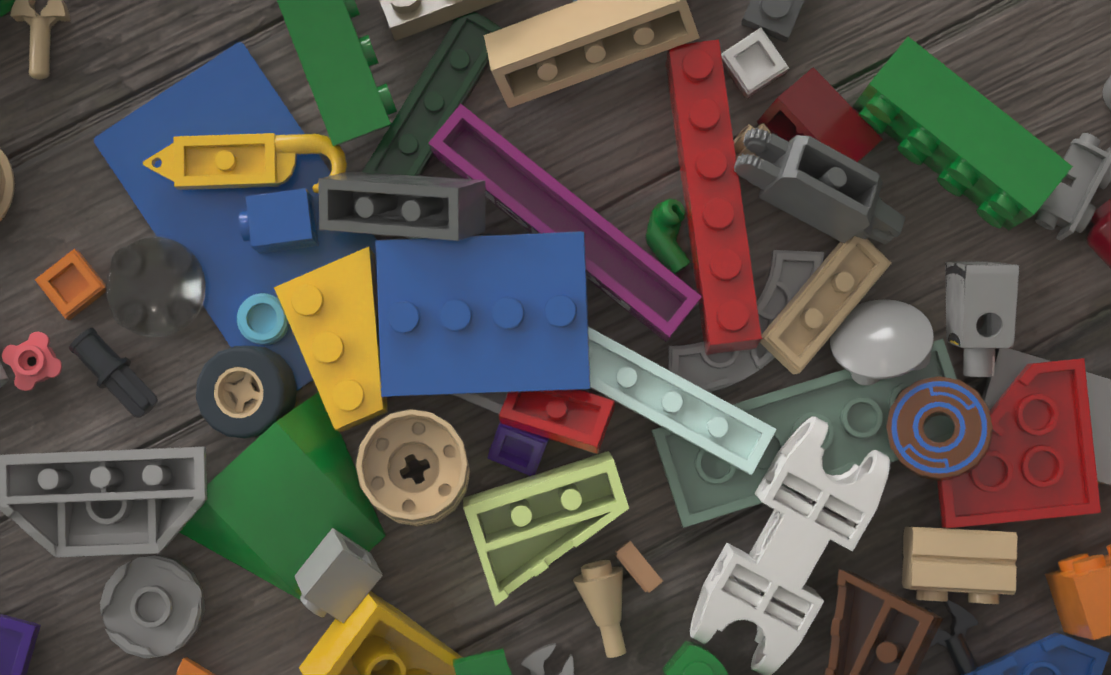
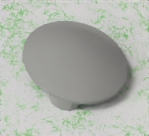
[830,299,934,385]

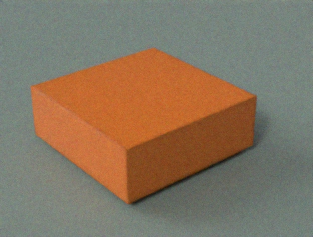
[35,249,109,320]

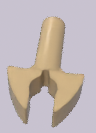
[11,0,70,79]

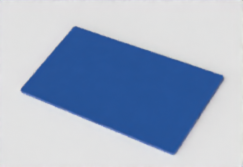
[94,42,378,391]

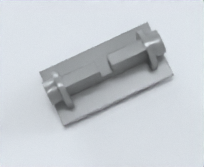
[1035,133,1111,241]

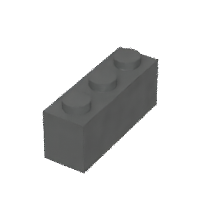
[318,171,485,241]

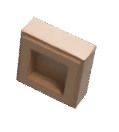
[615,540,663,593]

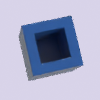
[239,188,319,254]

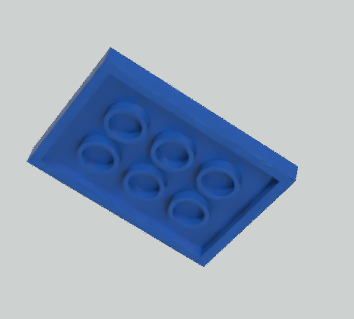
[376,232,591,397]

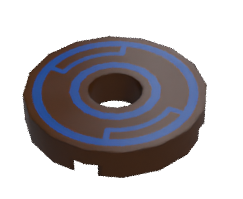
[886,376,993,481]

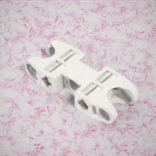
[690,416,890,675]

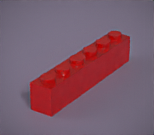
[666,39,762,355]

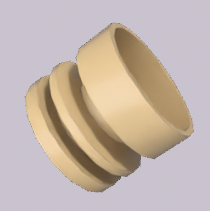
[356,409,470,527]

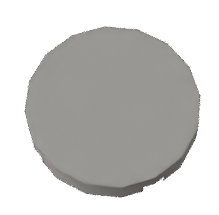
[100,555,205,658]

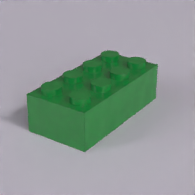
[852,36,1073,231]

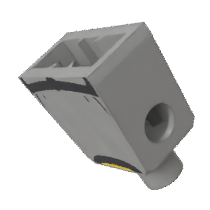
[945,261,1019,377]

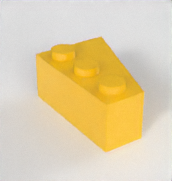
[274,246,388,432]

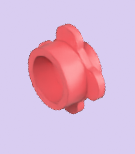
[2,332,62,391]

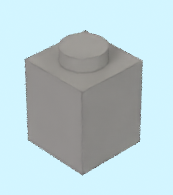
[294,528,383,623]

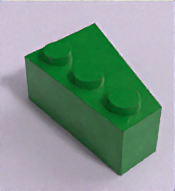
[277,0,397,146]

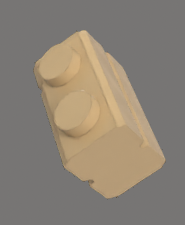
[902,527,1017,604]

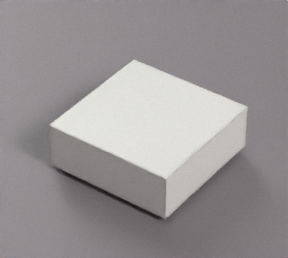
[721,28,789,99]

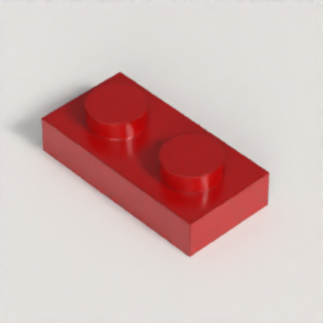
[499,389,615,454]

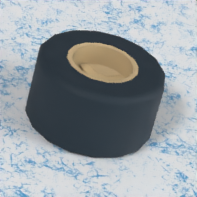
[196,346,297,438]

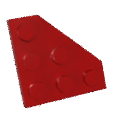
[937,358,1101,528]

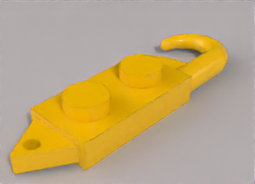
[142,133,347,193]

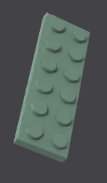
[651,339,957,528]

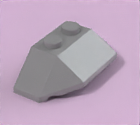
[0,447,207,557]

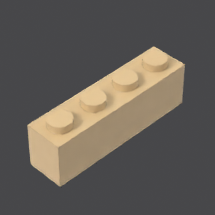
[484,0,700,109]

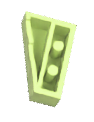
[463,451,629,606]

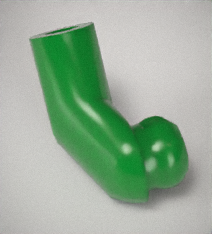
[645,199,691,275]

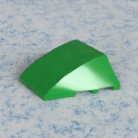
[179,392,386,600]

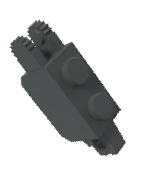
[734,128,906,244]

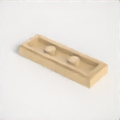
[760,236,891,374]

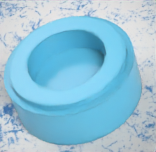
[237,293,290,345]

